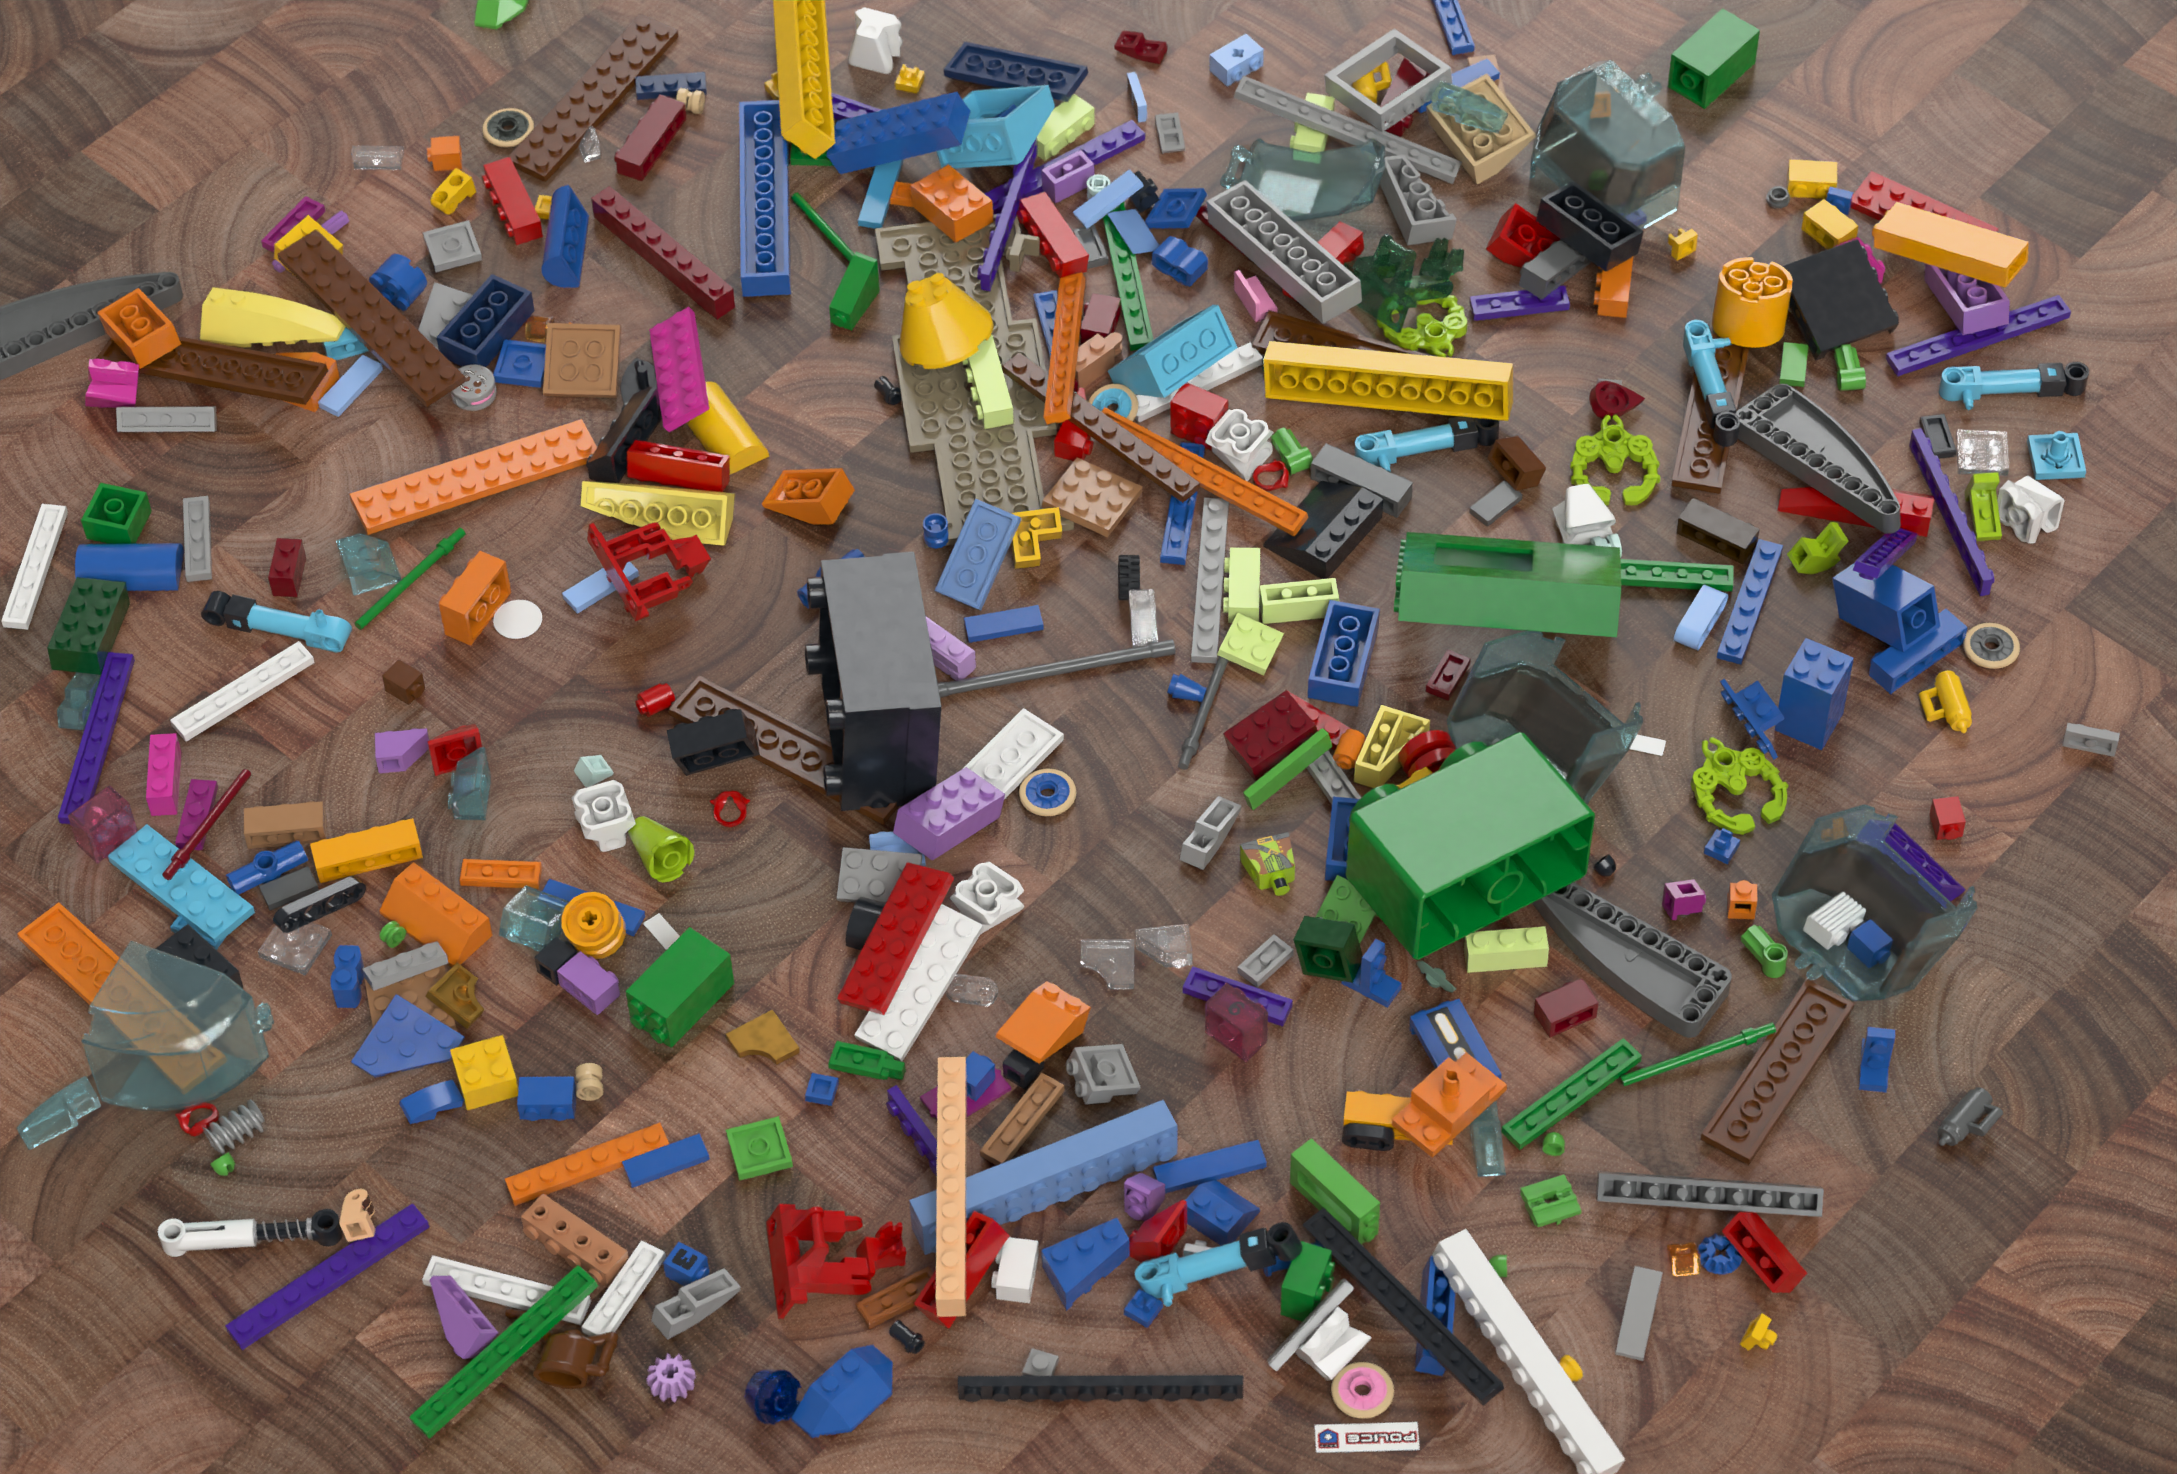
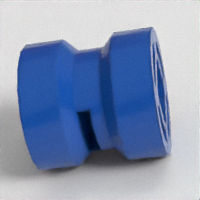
[923,513,949,549]

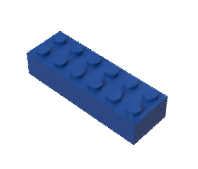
[826,92,970,174]

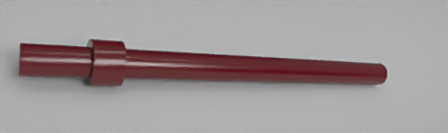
[162,769,251,880]

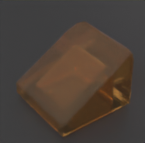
[525,315,554,342]
[1667,1242,1701,1276]

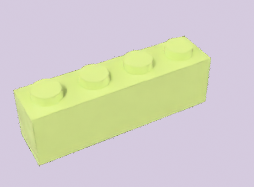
[962,335,1014,429]

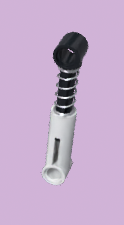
[158,1209,343,1257]

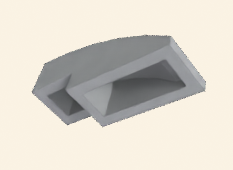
[1180,796,1242,870]
[1615,1266,1663,1361]
[651,1268,741,1340]

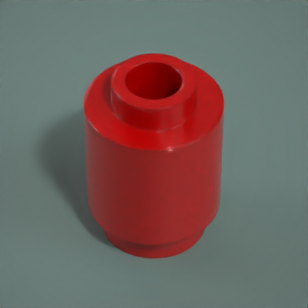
[635,683,675,717]

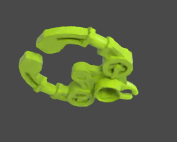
[1377,287,1467,357]
[1570,415,1660,506]
[1690,737,1789,835]

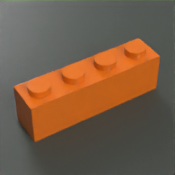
[1594,257,1633,318]

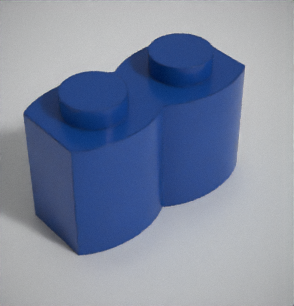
[1152,236,1208,287]
[330,945,365,1008]

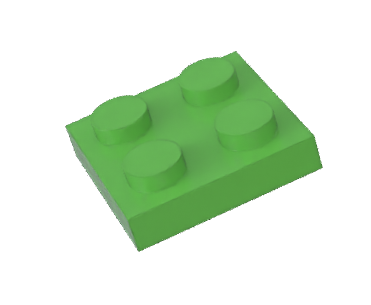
[726,1116,793,1180]

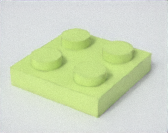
[1217,613,1284,676]

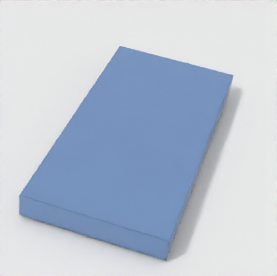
[935,498,1022,611]

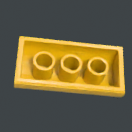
[686,382,769,475]

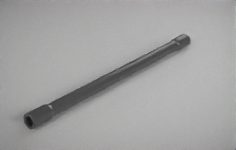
[937,639,1176,698]

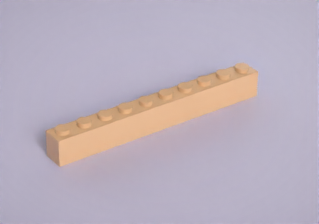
[936,1057,967,1317]

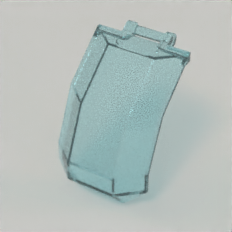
[1220,138,1385,222]

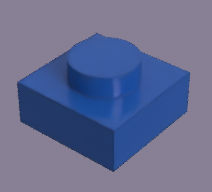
[1826,187,1853,215]
[805,1073,839,1106]

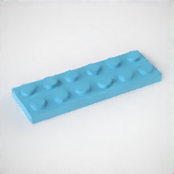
[108,824,255,942]

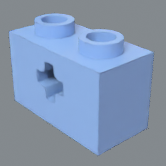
[1210,34,1263,86]

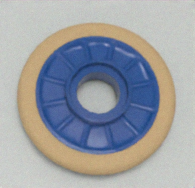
[1019,769,1076,816]

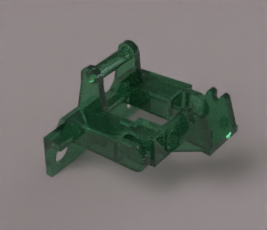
[1344,234,1464,333]

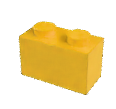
[1787,159,1837,199]
[1801,199,1858,250]

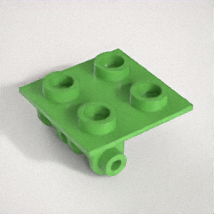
[1316,875,1378,943]

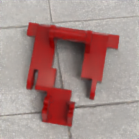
[587,522,711,622]
[766,1204,906,1319]

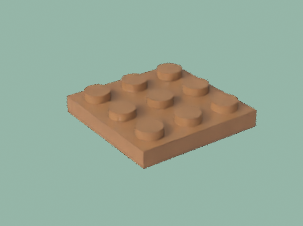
[543,323,621,398]
[1041,458,1143,537]
[364,965,457,1031]

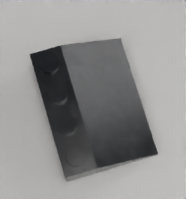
[1264,481,1383,579]

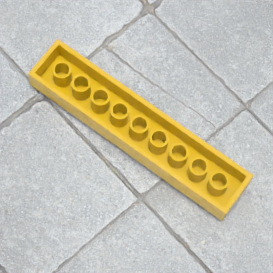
[773,0,835,159]
[1264,341,1513,421]

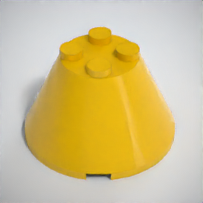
[899,273,993,369]

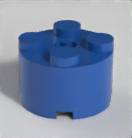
[369,254,427,311]

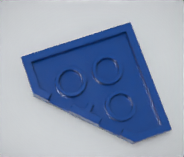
[351,994,465,1078]

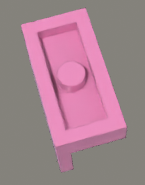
[1234,270,1277,322]

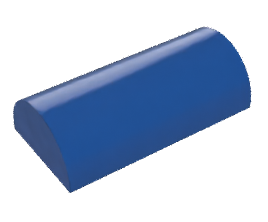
[542,185,589,288]
[75,543,184,591]

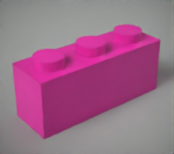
[146,733,182,816]

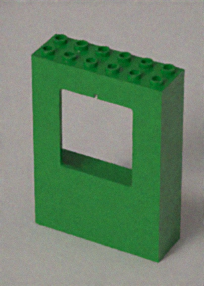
[1394,532,1621,637]

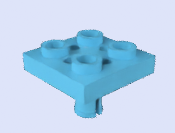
[2027,431,2086,480]

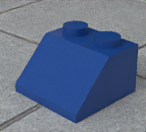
[1185,1180,1260,1246]

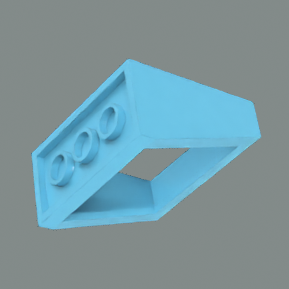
[936,85,1055,168]
[1108,305,1238,398]

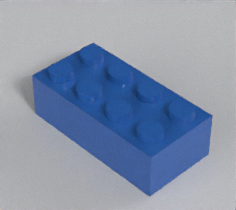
[1308,600,1380,707]

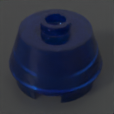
[745,1369,801,1425]

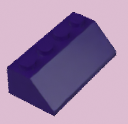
[1851,818,1966,912]

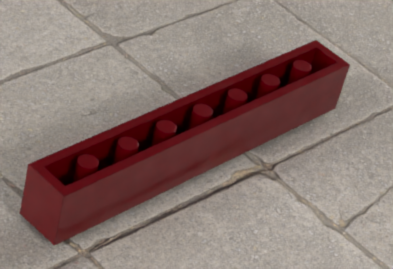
[591,186,735,320]

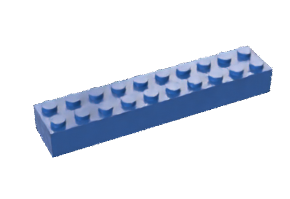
[739,100,791,297]

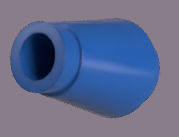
[1167,673,1207,702]

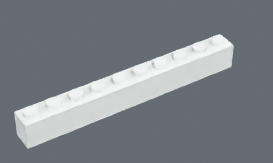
[1432,1229,1625,1474]

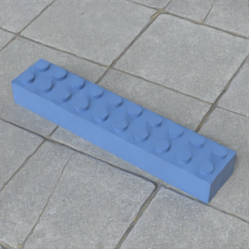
[909,1100,1177,1255]

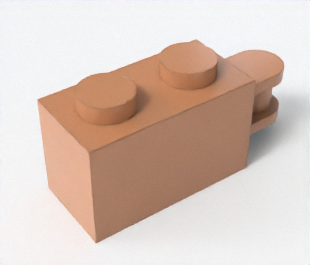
[1075,332,1123,390]

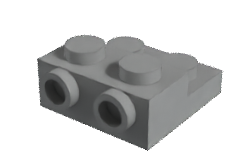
[1066,1044,1141,1104]

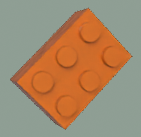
[911,164,994,243]
[97,288,181,369]
[439,551,511,646]

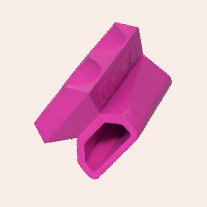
[85,359,139,408]

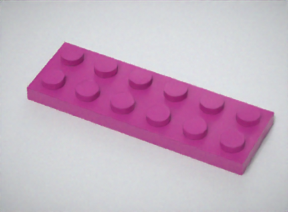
[649,307,709,432]

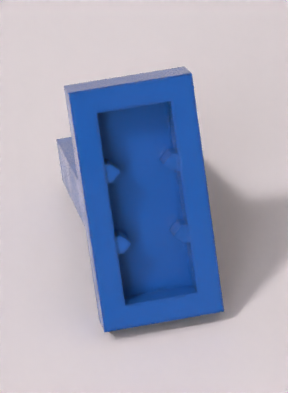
[1341,939,1402,1008]
[1859,1027,1895,1093]

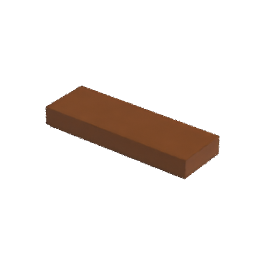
[855,1266,933,1330]

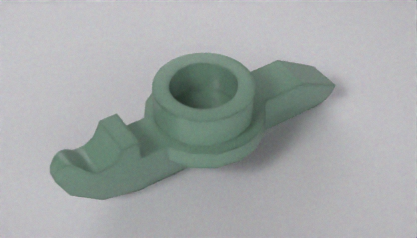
[1416,960,1456,993]

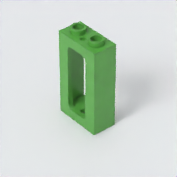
[1290,1138,1380,1244]

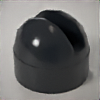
[1593,854,1616,877]

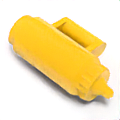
[1352,62,1392,104]
[1918,671,1972,734]

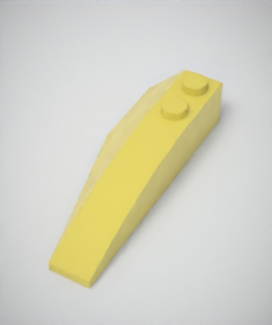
[200,288,345,348]
[581,481,735,546]

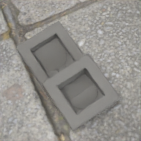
[1155,112,1185,153]

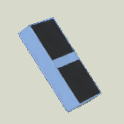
[1127,72,1147,123]

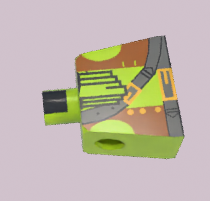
[1240,832,1295,896]

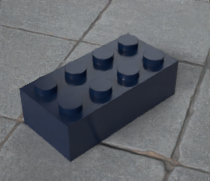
[436,274,535,367]

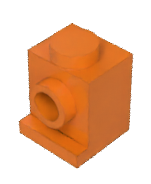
[1727,880,1757,919]

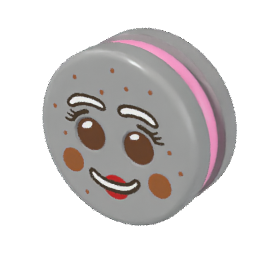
[451,364,497,411]

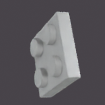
[423,220,482,272]

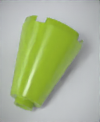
[628,816,695,883]

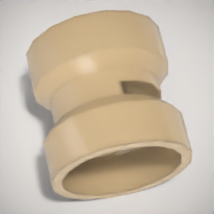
[676,88,705,114]
[575,1063,603,1101]

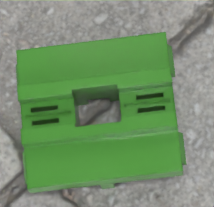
[1520,1174,1582,1228]

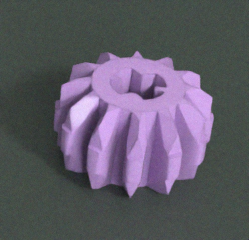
[647,1353,696,1403]

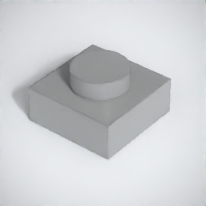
[1022,1348,1059,1376]

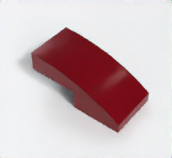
[1114,31,1168,64]

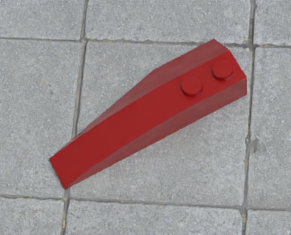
[1778,487,1934,537]

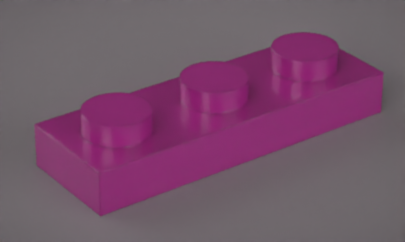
[261,196,326,253]
[175,779,218,850]

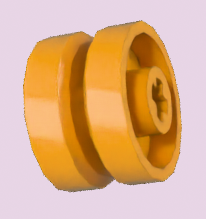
[561,892,626,959]

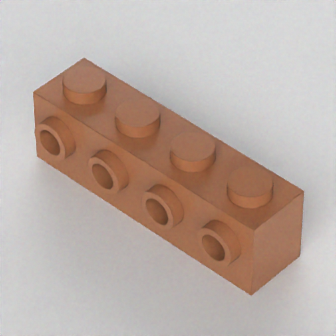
[521,1194,629,1288]

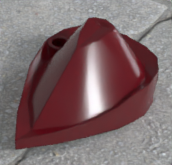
[1589,381,1645,420]

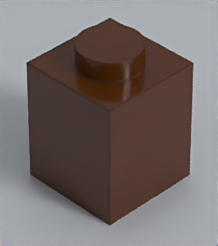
[382,659,425,705]

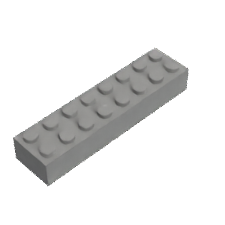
[1207,180,1362,323]

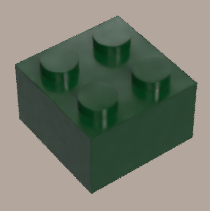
[1293,916,1363,983]

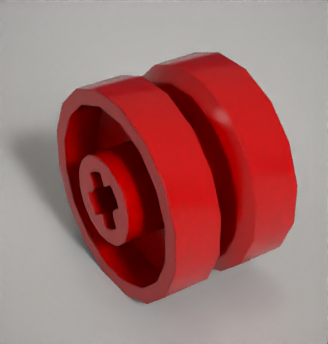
[1398,730,1456,779]

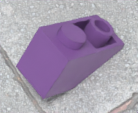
[375,728,429,773]
[1124,1173,1165,1221]

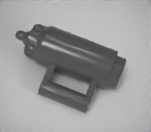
[1937,1087,2003,1146]

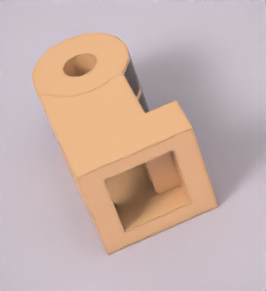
[339,1189,375,1242]

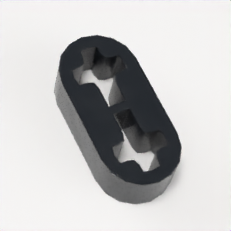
[1342,1123,1395,1151]

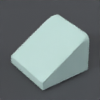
[574,755,614,787]

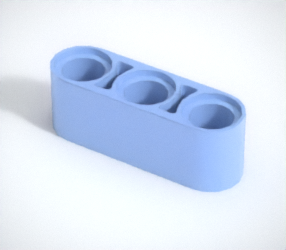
[1674,585,1728,651]

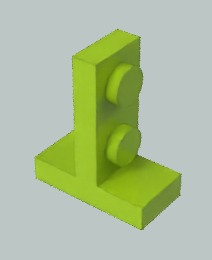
[1964,473,2002,541]

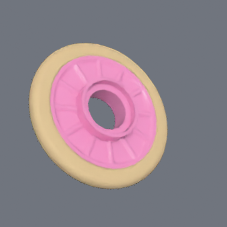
[1331,1362,1394,1418]

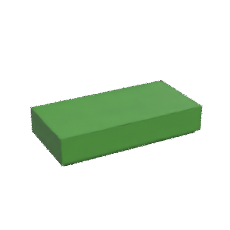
[1779,342,1808,387]

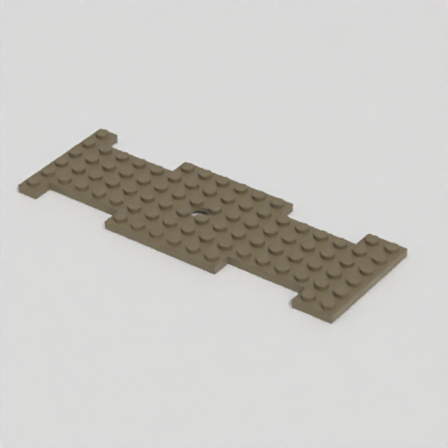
[875,214,1074,548]

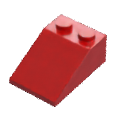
[1486,203,1560,268]

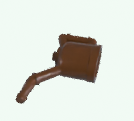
[505,1308,618,1389]

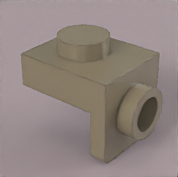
[1006,233,1040,272]

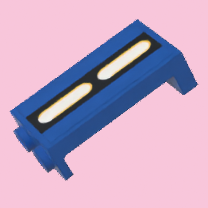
[1409,999,1502,1079]

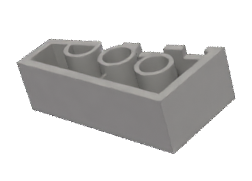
[1377,154,1457,245]

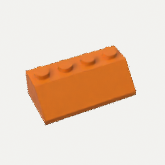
[379,862,493,967]

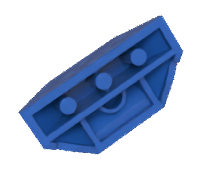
[792,1345,893,1438]

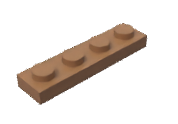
[980,1073,1065,1166]

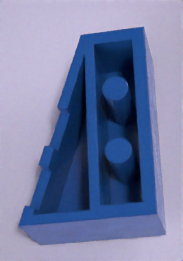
[1041,1218,1130,1311]

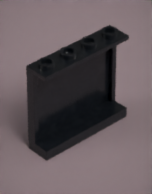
[1782,239,1899,361]

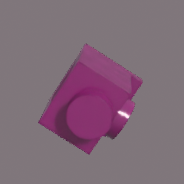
[1662,879,1706,920]

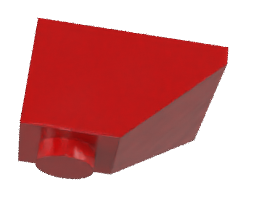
[427,724,485,776]
[1129,1199,1187,1263]

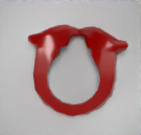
[1253,459,1289,491]
[710,790,750,828]
[175,1103,219,1137]

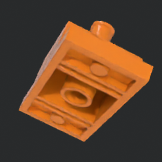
[1392,1052,1507,1158]

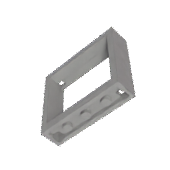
[1324,29,1452,132]

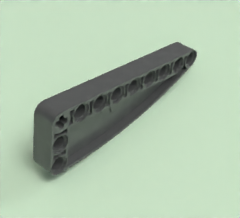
[0,272,183,381]
[1736,384,1901,533]
[1533,882,1732,1038]

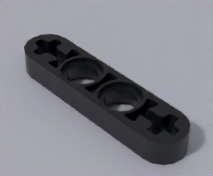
[273,876,366,933]

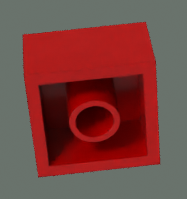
[1170,382,1228,451]

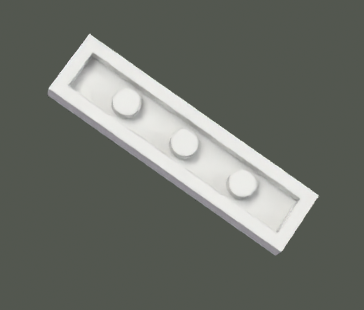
[582,1241,666,1336]

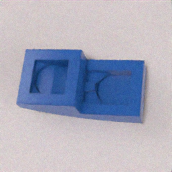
[399,1080,464,1124]

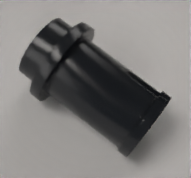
[874,376,902,405]
[889,1320,925,1354]

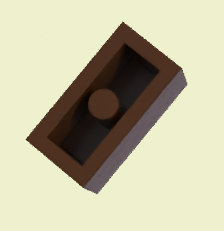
[1487,436,1546,491]

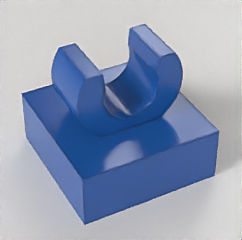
[1704,828,1740,864]
[1124,1289,1163,1328]

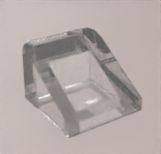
[579,126,601,162]

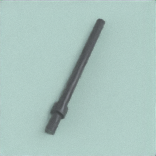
[1178,656,1229,770]

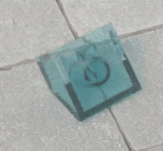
[336,533,402,596]
[448,747,491,820]
[499,885,569,952]

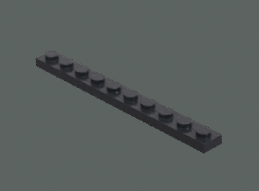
[1302,1207,1505,1406]
[958,1375,1243,1402]

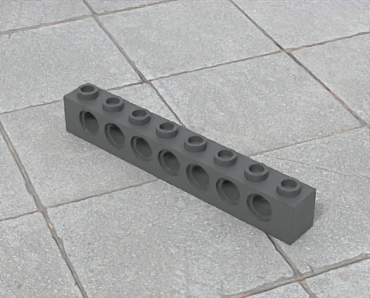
[1596,1171,1824,1217]

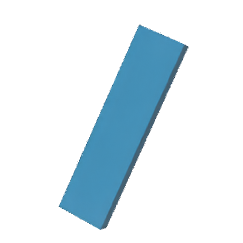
[858,159,903,229]

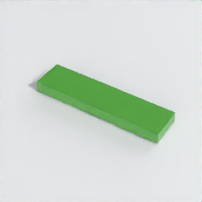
[1243,728,1332,810]

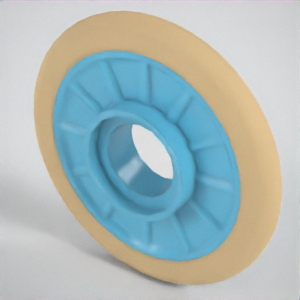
[1088,384,1138,421]

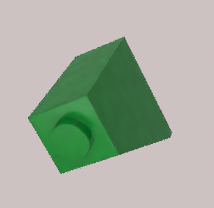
[829,252,880,331]

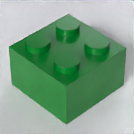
[81,483,152,544]
[1281,1241,1335,1322]

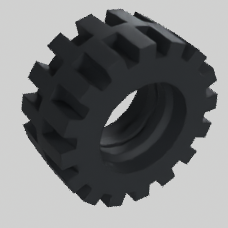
[1118,555,1140,600]

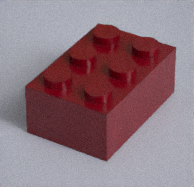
[1223,690,1318,782]

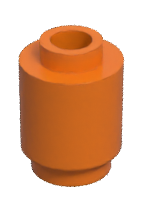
[1333,729,1365,770]

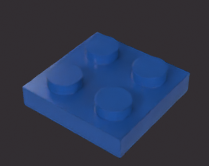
[1145,188,1207,229]
[493,339,546,388]

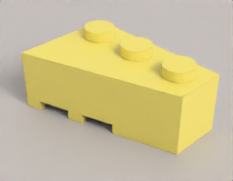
[1354,705,1430,788]

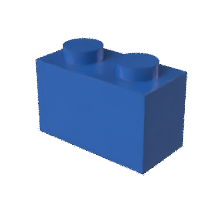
[517,1077,576,1121]

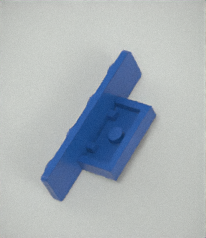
[1720,679,1784,760]

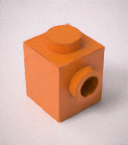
[427,136,462,171]

